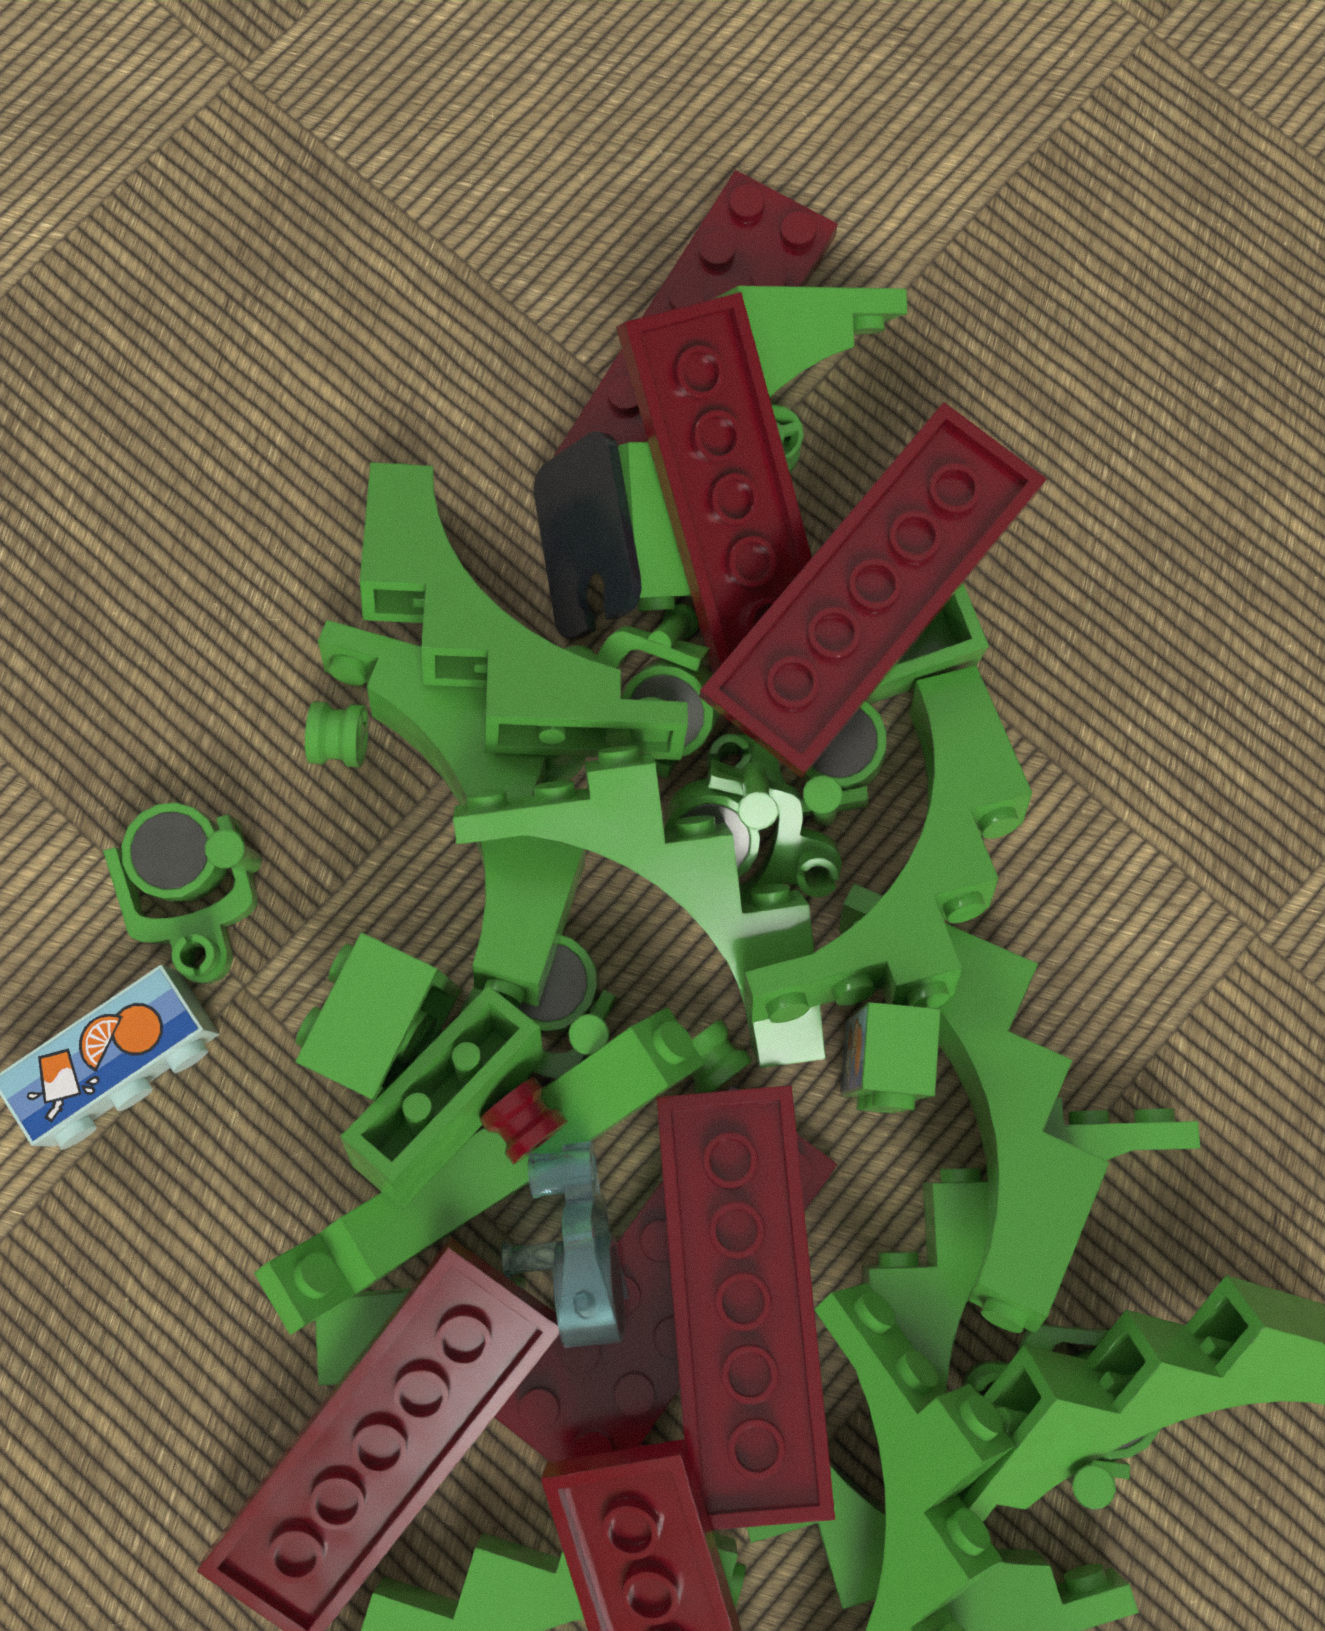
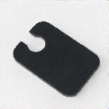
[534,431,642,639]

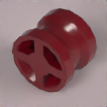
[479,1077,568,1165]

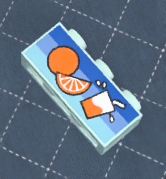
[0,965,220,1150]

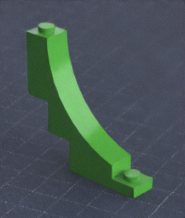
[618,286,907,611]
[360,462,688,760]
[318,620,586,1007]
[839,883,1110,1333]
[254,1007,705,1335]
[958,1275,1325,1522]
[746,1461,1139,1631]
[361,1532,746,1631]

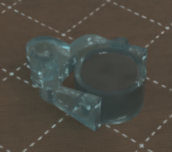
[502,1141,630,1348]

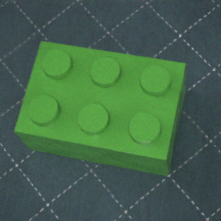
[295,932,462,1100]

